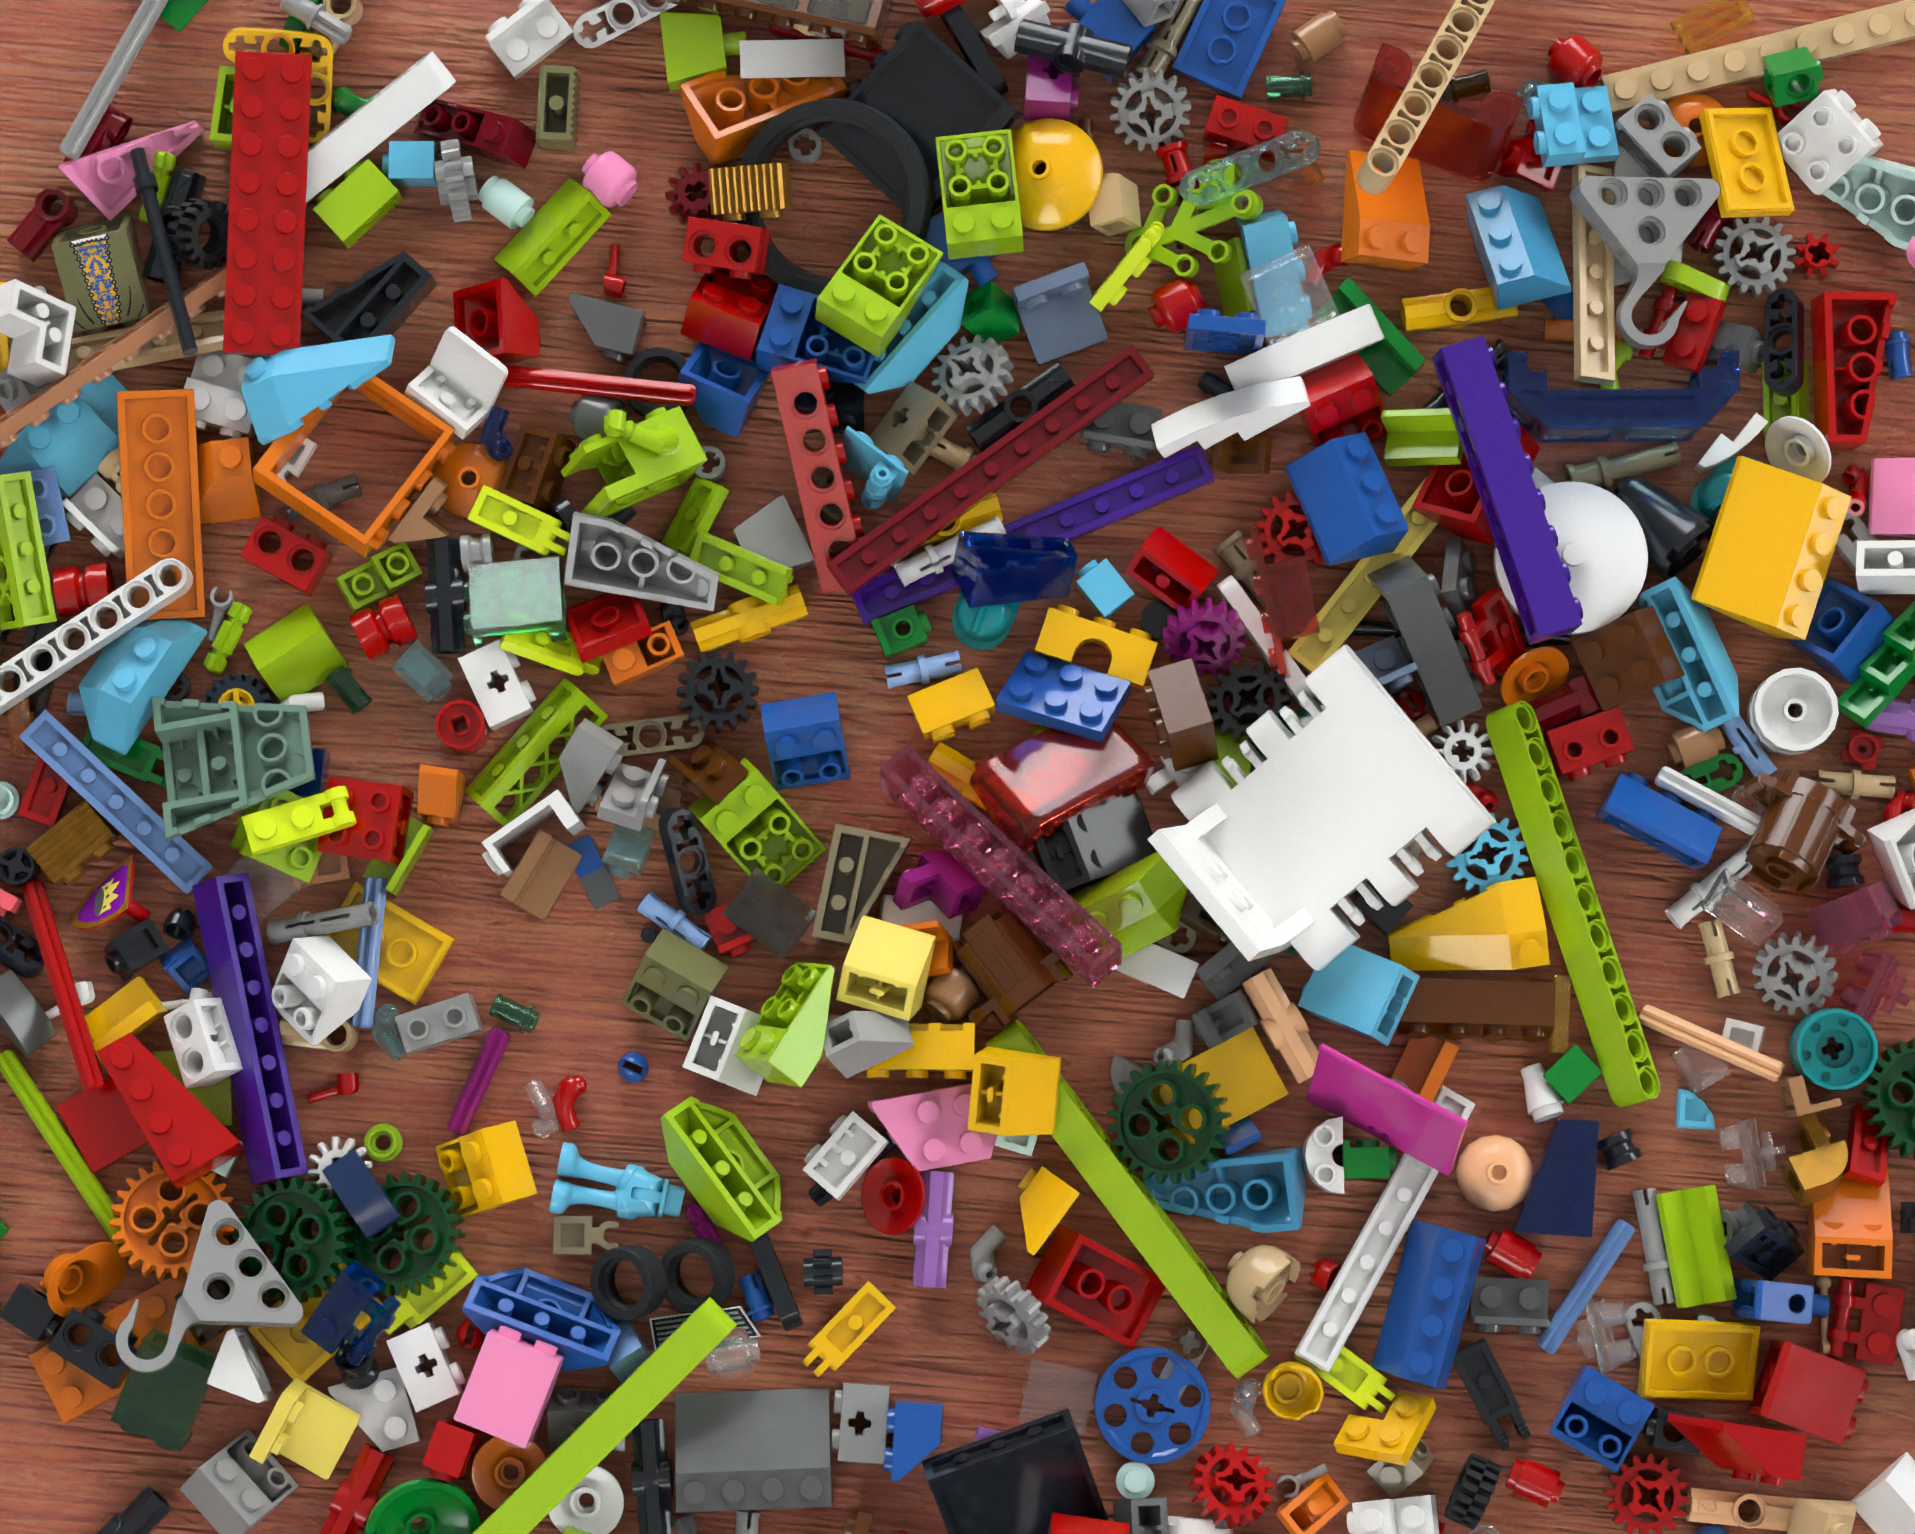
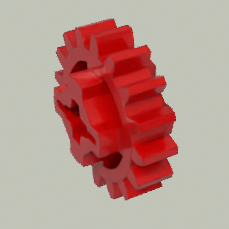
[1255,491,1322,574]
[1188,1442,1274,1529]
[1603,1453,1690,1534]

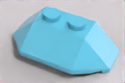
[854,261,969,394]
[0,374,127,497]
[1638,577,1739,732]
[78,618,208,755]

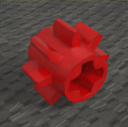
[1793,233,1840,280]

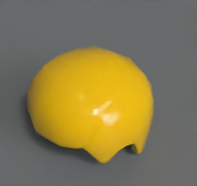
[1262,1361,1324,1421]

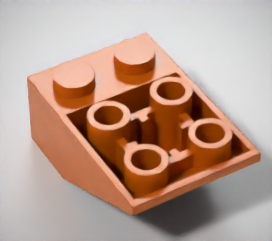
[1806,1163,1893,1279]

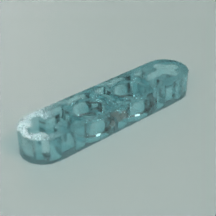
[1179,130,1321,206]

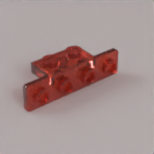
[1245,525,1321,679]

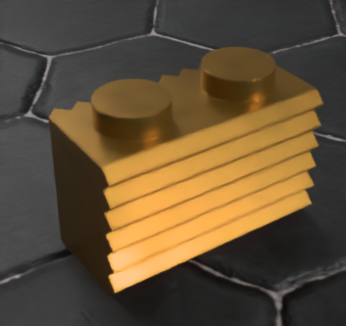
[708,163,793,222]
[26,800,119,886]

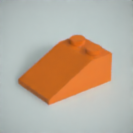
[1341,150,1430,271]

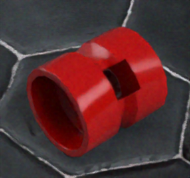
[53,562,116,617]
[349,594,419,660]
[435,700,490,754]

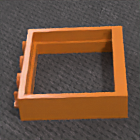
[253,376,456,557]

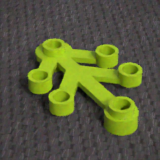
[1125,170,1263,279]

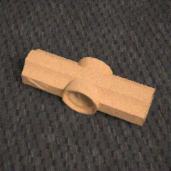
[1242,968,1319,1084]
[1685,1487,1796,1531]

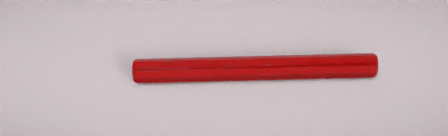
[503,364,697,406]
[21,880,106,1092]

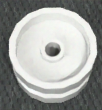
[1746,667,1839,756]

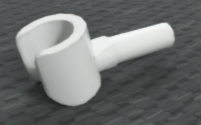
[45,981,95,1020]
[162,988,213,1011]

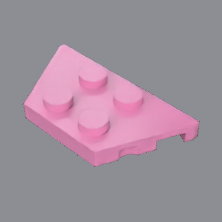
[868,1083,998,1171]

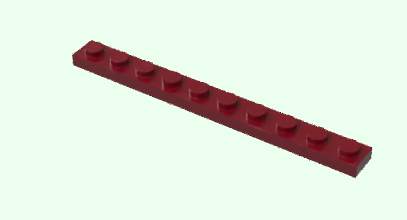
[827,345,1155,597]

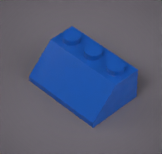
[1285,432,1409,566]
[1595,772,1723,870]

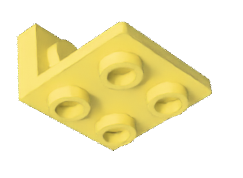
[249,1378,361,1480]

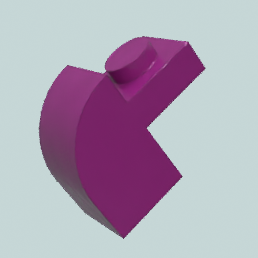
[892,850,988,919]

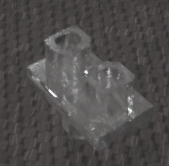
[1719,1118,1786,1190]
[1569,1298,1637,1373]

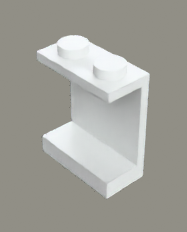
[481,789,586,878]

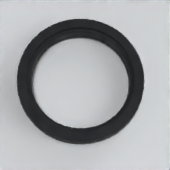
[736,98,932,295]

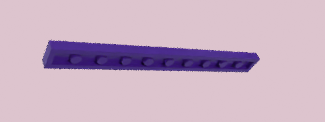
[852,444,1214,626]

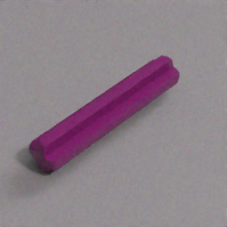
[447,1027,510,1136]

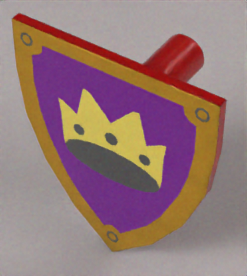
[69,854,150,930]

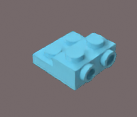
[1527,82,1620,167]

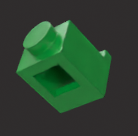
[871,605,932,660]
[1339,1139,1396,1179]

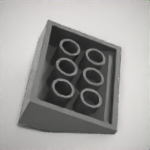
[675,1388,833,1513]

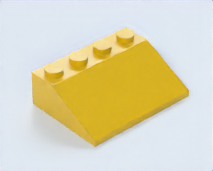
[1691,456,1851,640]

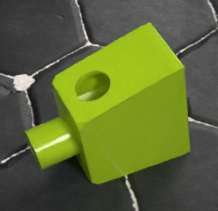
[660,12,747,91]

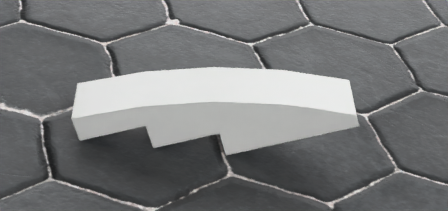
[1224,304,1385,390]
[1151,376,1311,458]

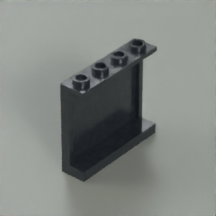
[817,20,1022,216]
[922,1408,1109,1534]

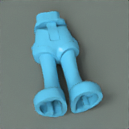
[549,1142,685,1221]

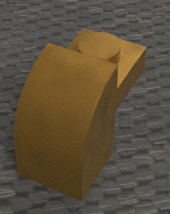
[1782,1112,1848,1208]

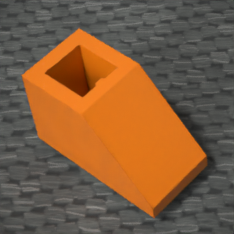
[601,620,685,690]

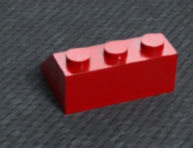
[1412,424,1540,545]

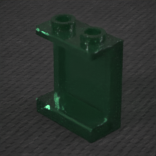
[463,556,567,648]
[110,1328,217,1452]

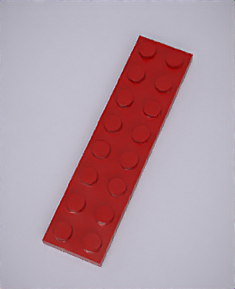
[223,50,312,356]

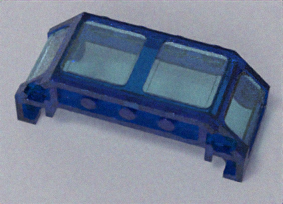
[1499,350,1740,443]

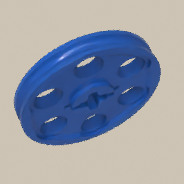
[1094,1347,1211,1464]

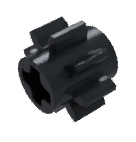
[803,1249,843,1295]

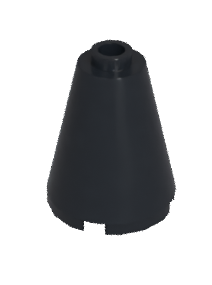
[1614,476,1715,580]

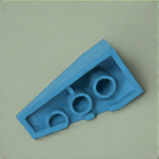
[1142,1147,1306,1233]

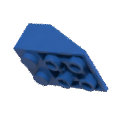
[755,284,875,384]

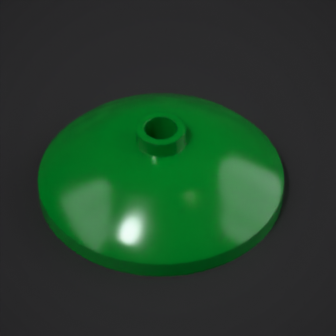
[364,1478,480,1534]

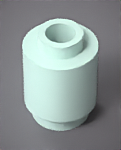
[478,176,535,229]

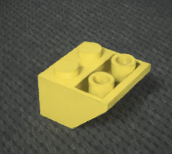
[836,915,936,1021]

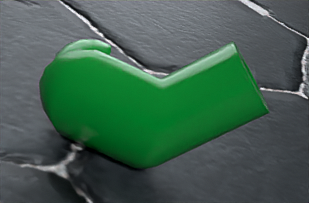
[332,86,377,117]

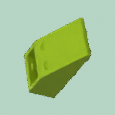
[935,129,1024,260]
[815,214,944,358]
[688,757,826,899]
[735,961,834,1088]

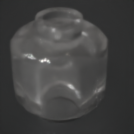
[705,1328,761,1382]

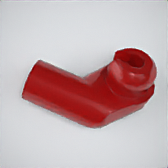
[552,1075,587,1133]

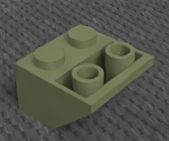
[622,928,729,1042]

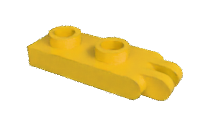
[802,1281,896,1377]

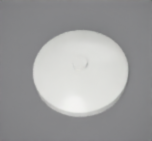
[1493,481,1648,635]

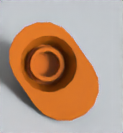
[39,1242,127,1317]

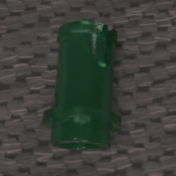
[1266,70,1312,100]
[326,665,373,715]
[489,993,541,1034]

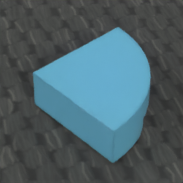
[1675,1089,1715,1130]

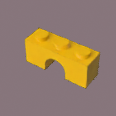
[1035,604,1158,690]

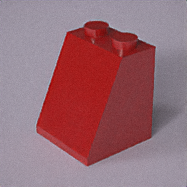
[1748,1339,1869,1445]

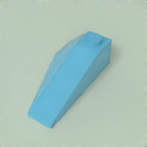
[241,334,396,445]

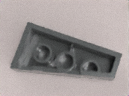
[1367,555,1483,727]

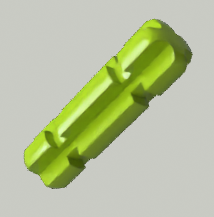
[139,151,176,224]
[203,601,252,674]

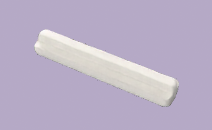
[1654,766,1761,835]

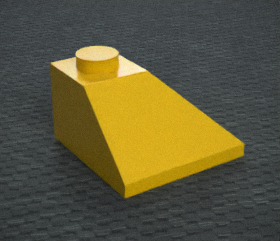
[1018,1166,1080,1256]

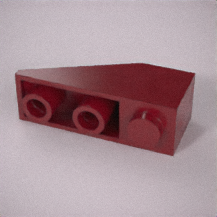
[415,99,536,169]

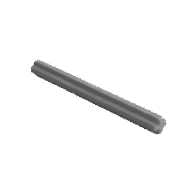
[59,0,168,161]

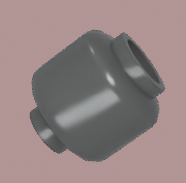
[569,395,628,439]

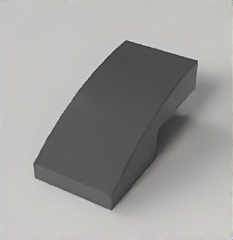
[0,969,57,1057]

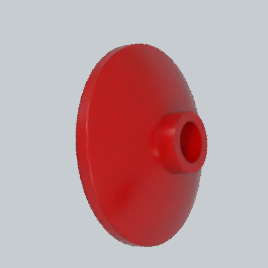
[861,1157,925,1235]

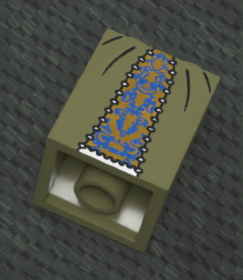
[51,214,152,335]

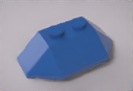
[462,1267,621,1371]

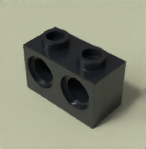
[47,1305,145,1389]

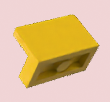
[85,976,168,1058]

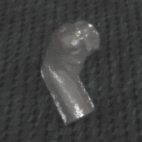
[1230,1379,1262,1439]

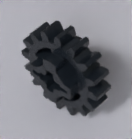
[676,649,760,734]
[1207,661,1291,745]

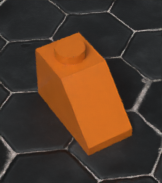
[417,764,467,827]

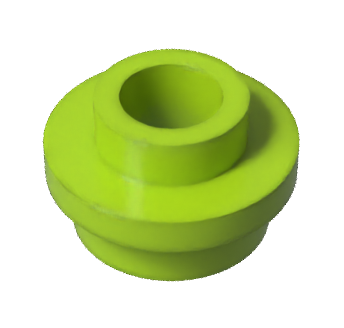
[364,1124,403,1162]

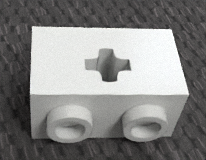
[458,640,537,731]
[386,1322,465,1412]

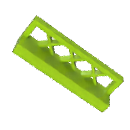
[0,471,57,631]
[464,677,608,826]

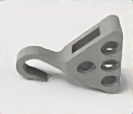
[1570,176,1720,349]
[116,1200,303,1373]

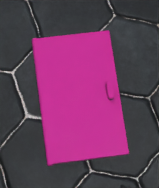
[1307,1044,1468,1176]

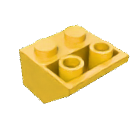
[907,667,995,744]
[967,1046,1061,1136]
[435,1120,538,1218]

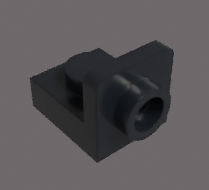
[104,918,170,982]

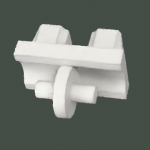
[979,0,1051,59]

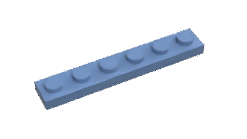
[19,709,214,895]

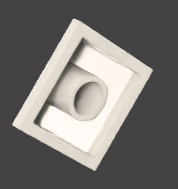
[1867,809,1915,910]
[206,1327,276,1403]
[1851,1452,1915,1534]

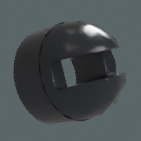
[163,908,196,941]

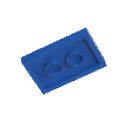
[1172,0,1287,102]
[1184,309,1266,355]
[995,651,1131,743]

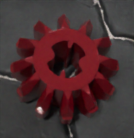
[665,163,715,225]

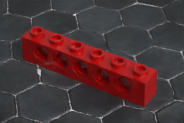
[771,358,864,595]

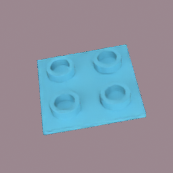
[842,426,909,510]

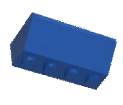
[1372,1218,1487,1389]

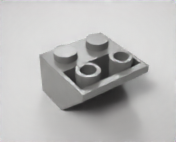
[180,1429,299,1534]

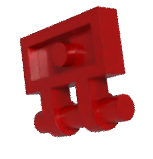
[1638,285,1727,375]
[1456,588,1527,686]
[1827,1278,1905,1366]

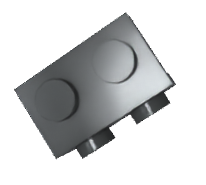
[547,1388,627,1452]

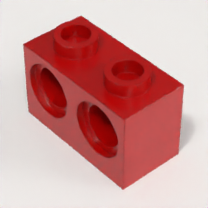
[1203,95,1288,163]
[682,216,771,280]
[239,515,333,597]
[422,1418,483,1482]

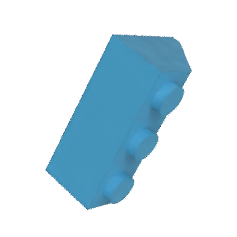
[1466,185,1571,310]

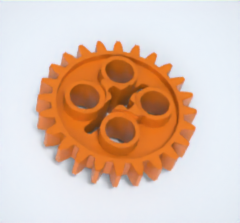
[109,1161,236,1283]

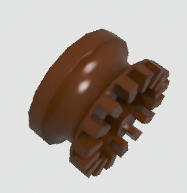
[1172,1325,1206,1360]

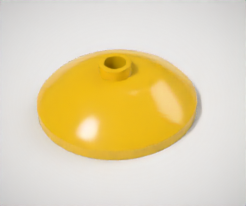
[1011,118,1103,231]

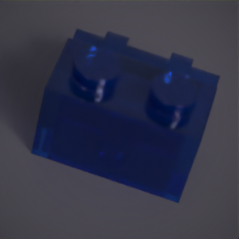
[300,1261,401,1366]

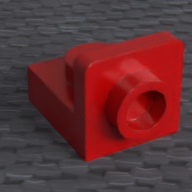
[1498,138,1562,192]
[703,899,756,959]

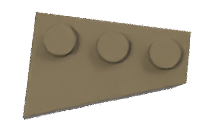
[812,823,911,946]

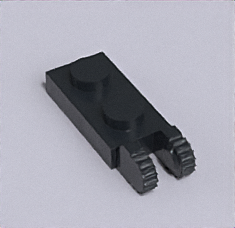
[1453,1338,1531,1451]

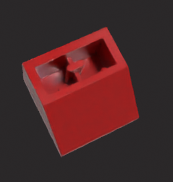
[680,267,778,361]
[1298,352,1388,449]

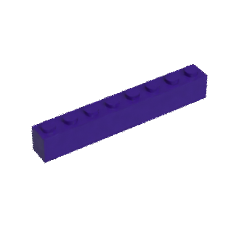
[1432,336,1583,645]
[192,873,308,1185]

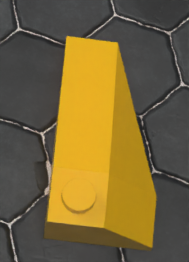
[1388,877,1550,971]

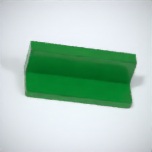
[1315,277,1426,395]

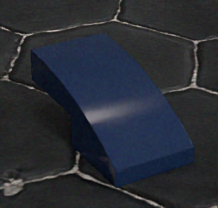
[322,1149,401,1239]

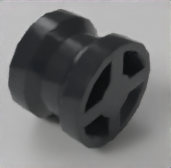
[0,847,40,887]
[1824,853,1865,889]
[1595,1127,1643,1171]
[334,1340,380,1390]

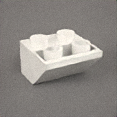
[271,935,372,1045]
[683,995,764,1096]

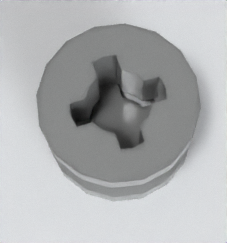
[460,532,495,573]

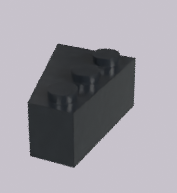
[301,251,438,343]

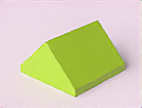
[244,603,349,702]

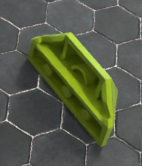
[1038,852,1188,965]
[660,1096,782,1242]

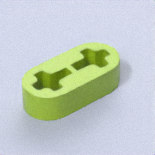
[1659,261,1730,303]

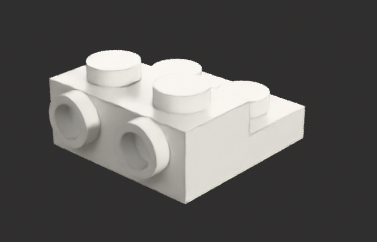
[184,350,255,439]
[1347,1495,1440,1534]

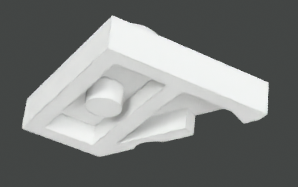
[328,1367,421,1452]

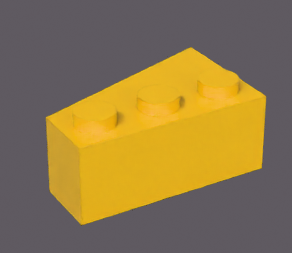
[865,1023,975,1079]

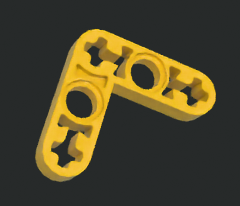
[223,27,333,143]

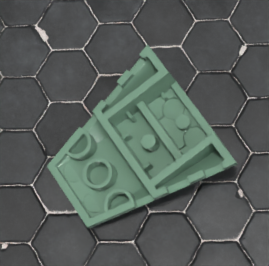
[151,697,315,841]

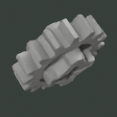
[1110,68,1191,152]
[434,139,479,223]
[1712,216,1796,298]
[931,335,1014,416]
[1752,931,1838,1015]
[976,1276,1051,1355]

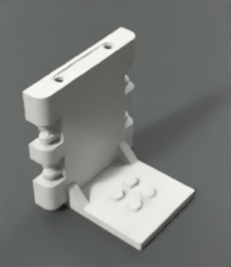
[1147,645,1497,971]

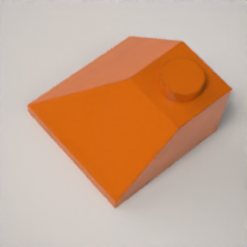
[197,437,262,525]

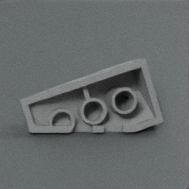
[564,512,720,611]

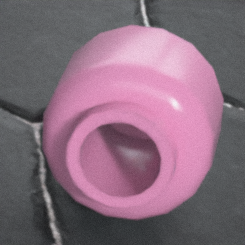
[582,151,639,207]

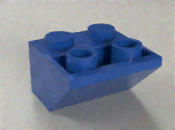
[760,691,851,791]
[1548,1364,1655,1473]
[884,1400,943,1481]

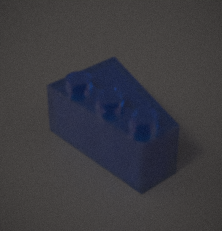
[951,531,1078,608]
[1510,1118,1599,1238]

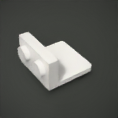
[1777,89,1884,195]
[404,327,508,440]

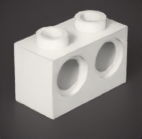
[163,997,243,1088]

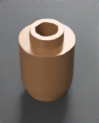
[1290,10,1348,64]
[1665,725,1725,769]

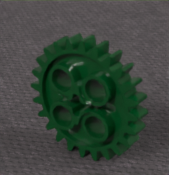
[1861,1037,1915,1161]
[1107,1059,1232,1184]
[343,1172,466,1298]
[232,1178,354,1303]

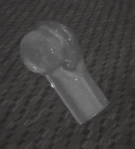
[524,1079,559,1139]

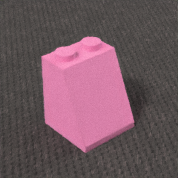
[453,1326,564,1448]

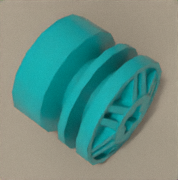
[1788,1008,1878,1090]

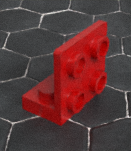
[317,777,414,867]

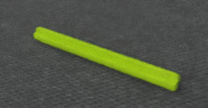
[0,1049,125,1246]

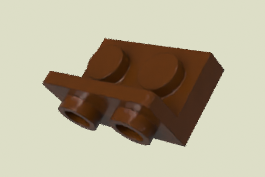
[498,424,576,514]
[666,739,749,805]

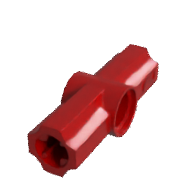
[319,1443,395,1534]

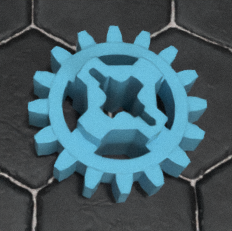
[1444,813,1529,894]

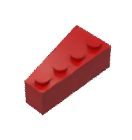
[1810,292,1898,450]
[97,1033,245,1191]

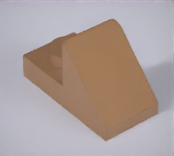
[388,475,450,543]

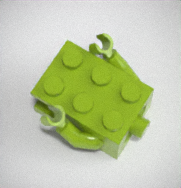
[561,406,707,517]

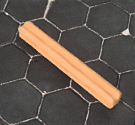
[1639,1005,1784,1082]

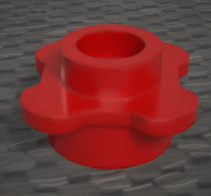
[1840,728,1884,771]

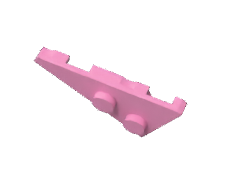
[58,121,204,221]

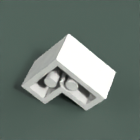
[0,279,76,387]

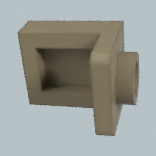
[1366,1439,1434,1499]

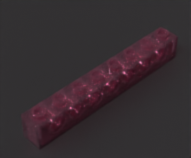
[880,744,1122,989]

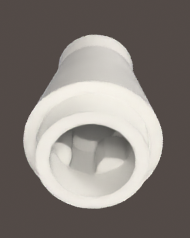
[1520,1063,1564,1123]

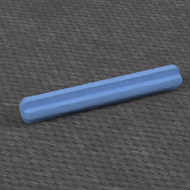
[350,876,387,1028]
[1537,1219,1635,1354]

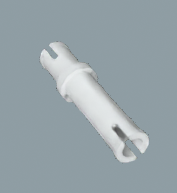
[894,515,1007,587]
[1664,839,1753,929]

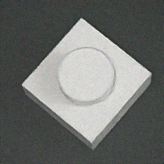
[1722,1018,1766,1053]

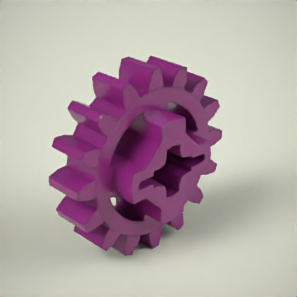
[1163,598,1246,677]

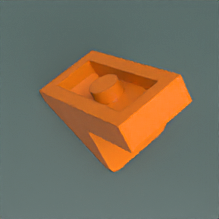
[1276,1473,1349,1534]

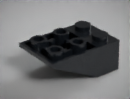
[1028,786,1157,898]

